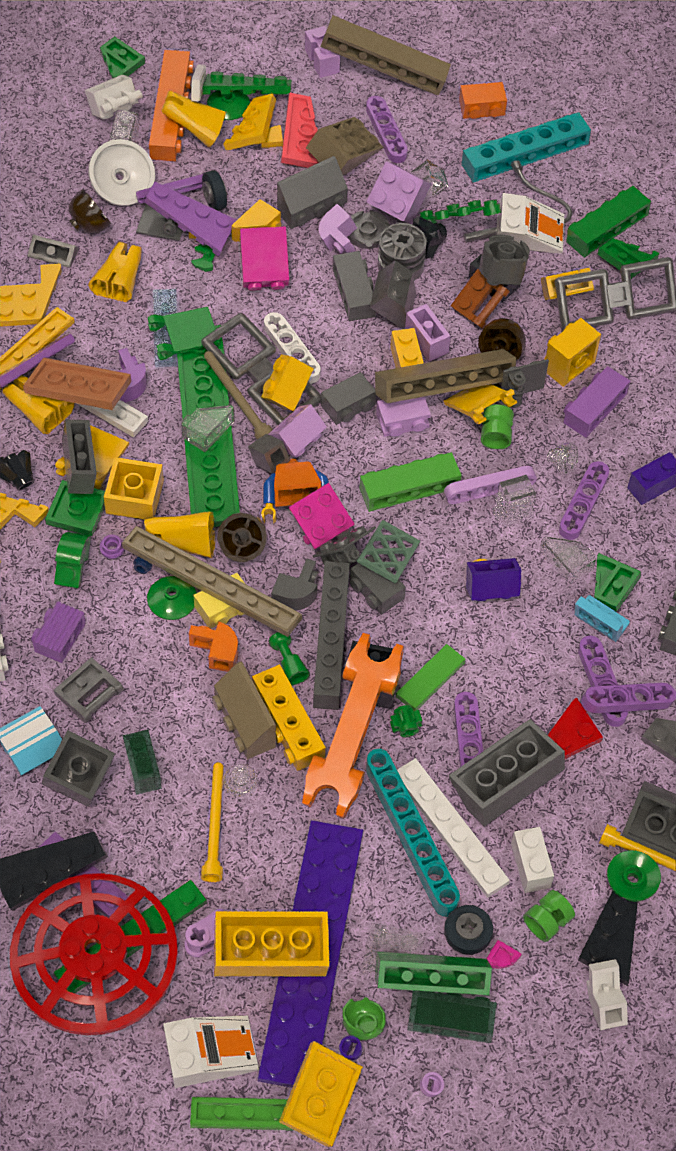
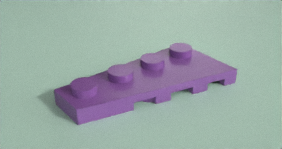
[145,181,236,257]

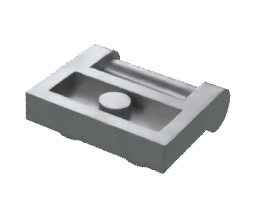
[54,657,124,723]

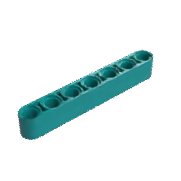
[366,748,460,917]

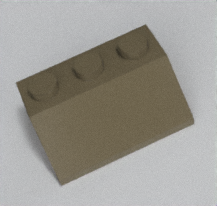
[212,661,276,760]

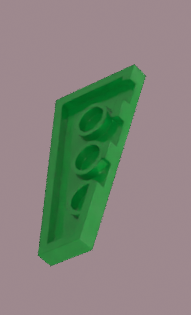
[203,71,292,94]

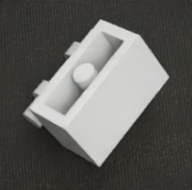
[85,75,142,119]

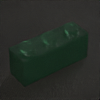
[407,990,497,1044]

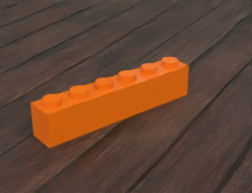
[149,50,194,161]

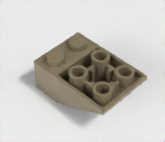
[306,117,383,175]

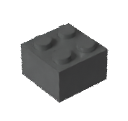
[41,730,115,807]

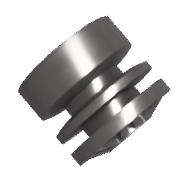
[377,223,427,281]

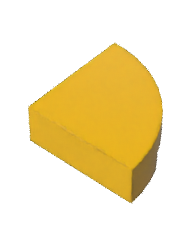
[261,125,283,148]

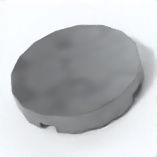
[347,211,390,249]

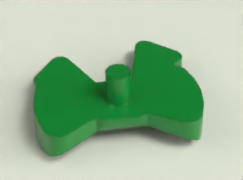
[191,244,216,272]

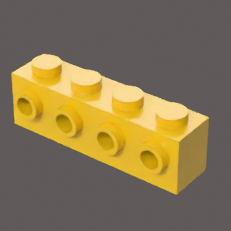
[252,664,326,771]

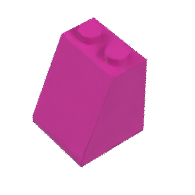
[240,227,289,291]

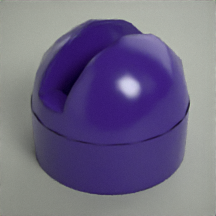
[339,1036,363,1060]

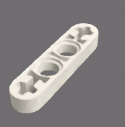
[264,312,320,384]

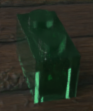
[122,729,162,795]

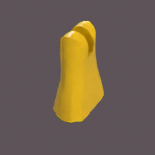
[161,91,226,147]
[88,242,142,302]
[2,375,74,435]
[144,512,216,558]

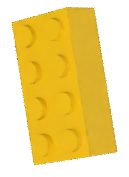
[214,911,329,976]

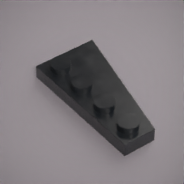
[0,832,108,911]

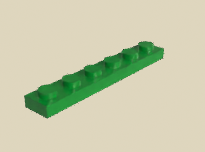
[54,880,207,993]

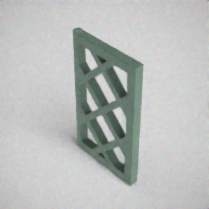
[357,520,420,584]

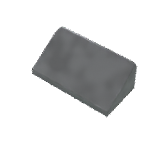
[27,234,79,268]

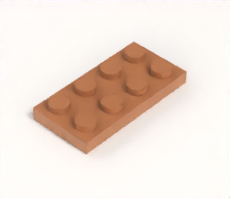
[23,358,131,410]

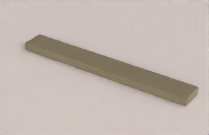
[122,526,302,637]

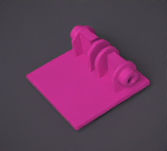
[288,483,355,549]

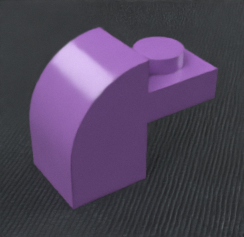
[117,348,147,403]

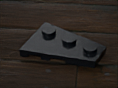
[578,890,638,986]

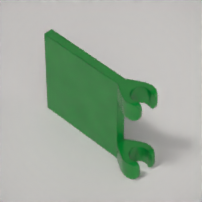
[148,307,220,360]

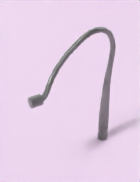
[463,160,572,243]

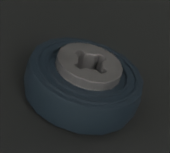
[202,170,227,211]
[444,905,493,955]

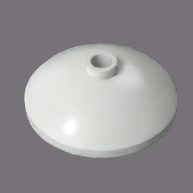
[88,139,155,206]

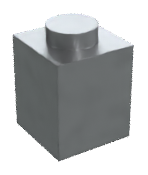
[248,434,290,473]

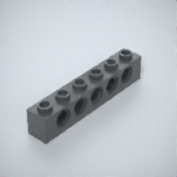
[313,561,350,710]

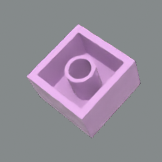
[366,161,432,224]

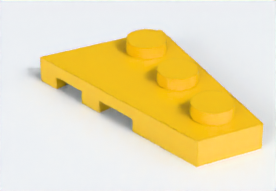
[223,93,276,150]

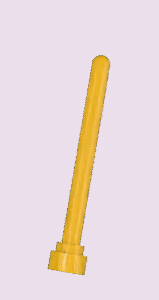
[201,762,224,882]
[599,824,676,871]

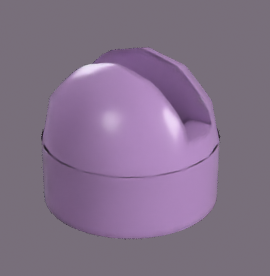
[420,1072,444,1097]

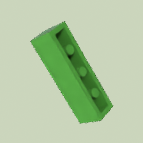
[359,452,462,512]

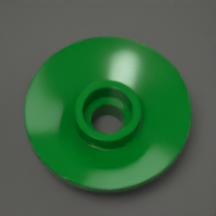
[207,90,250,120]
[147,576,197,620]
[607,850,661,902]

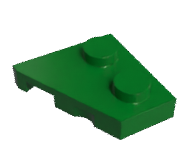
[100,36,145,79]

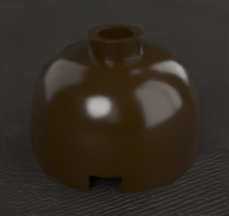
[69,189,112,234]
[478,318,526,360]
[217,512,268,562]

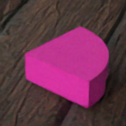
[486,940,522,969]

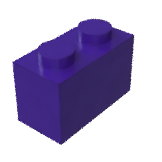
[627,452,676,505]
[466,558,522,601]

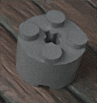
[479,235,530,286]

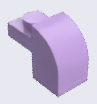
[319,204,357,254]

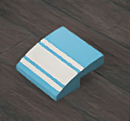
[0,706,62,776]

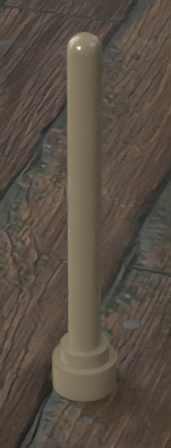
[204,351,273,440]

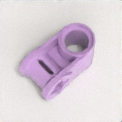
[184,909,224,958]

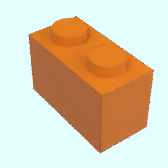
[459,82,507,119]

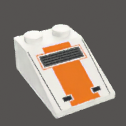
[496,193,564,254]
[163,1015,259,1088]

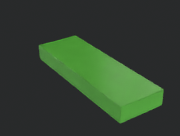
[396,644,466,711]

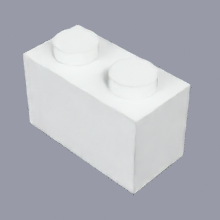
[511,827,554,893]

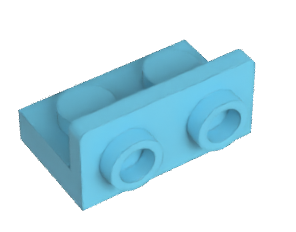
[574,595,630,642]

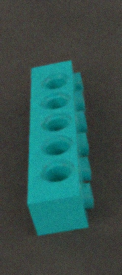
[461,112,591,183]

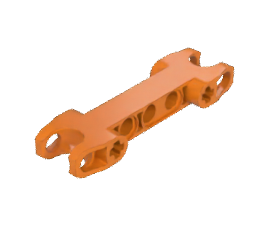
[302,633,404,819]

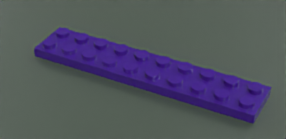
[258,820,363,1088]

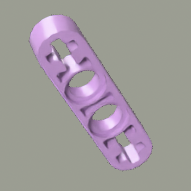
[444,466,537,504]

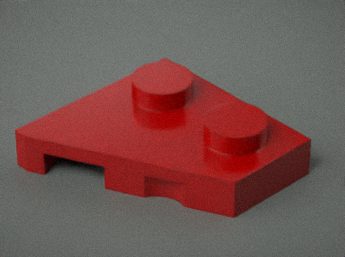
[548,698,603,759]

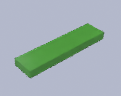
[190,1097,293,1130]

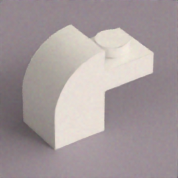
[586,959,628,1030]

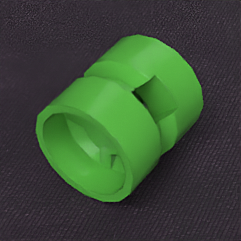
[480,404,514,449]
[523,890,575,942]

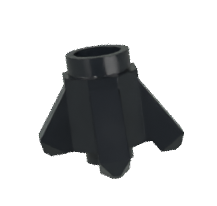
[413,216,447,259]
[0,450,35,491]

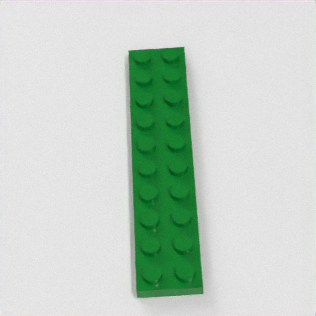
[177,325,240,527]

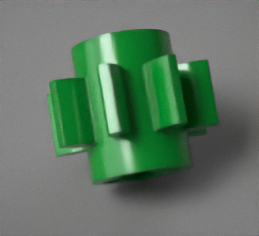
[390,705,423,737]

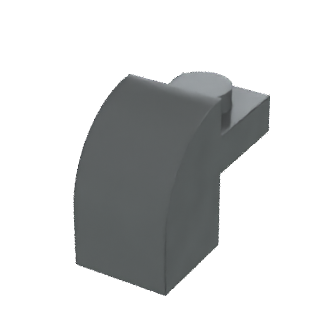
[271,558,319,611]

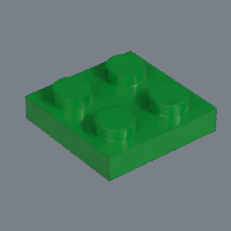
[45,480,105,536]

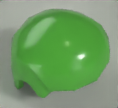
[343,997,386,1040]

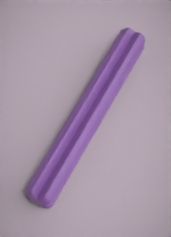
[136,174,203,204]

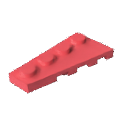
[281,93,319,168]

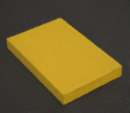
[279,1041,362,1147]

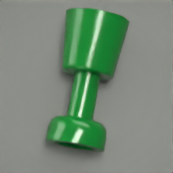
[268,632,310,686]

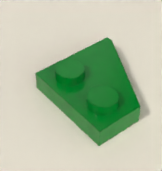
[597,238,660,279]
[594,553,641,612]

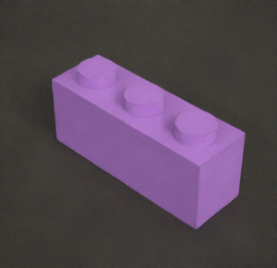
[563,366,630,438]

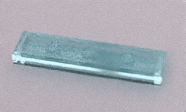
[153,289,178,367]

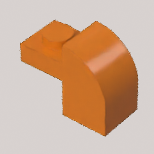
[189,622,238,672]

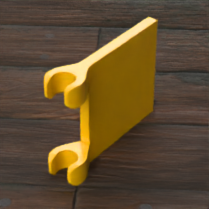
[444,384,517,424]
[55,425,129,489]

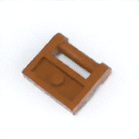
[450,269,510,329]

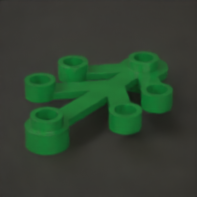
[418,199,501,223]

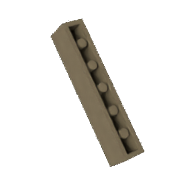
[320,15,451,95]
[375,349,516,403]

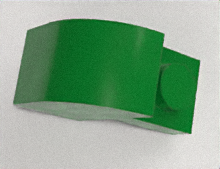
[54,532,91,588]

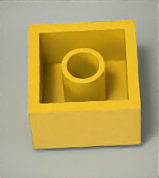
[544,318,601,387]
[104,457,164,519]

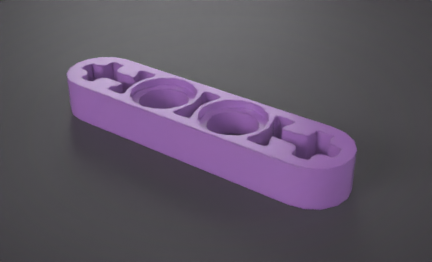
[366,96,408,163]
[559,461,609,540]
[578,636,628,727]
[581,683,676,713]
[454,692,483,767]

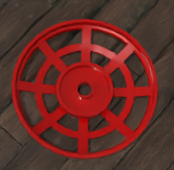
[10,873,178,1035]

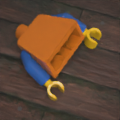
[261,459,329,523]

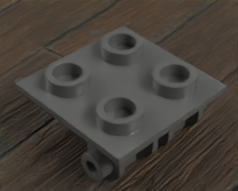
[136,204,183,241]
[501,359,549,408]
[313,526,376,564]

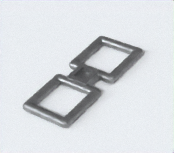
[555,257,676,331]
[201,313,321,425]

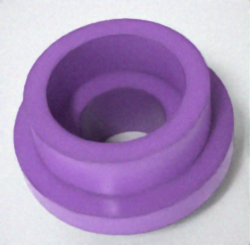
[100,535,124,559]

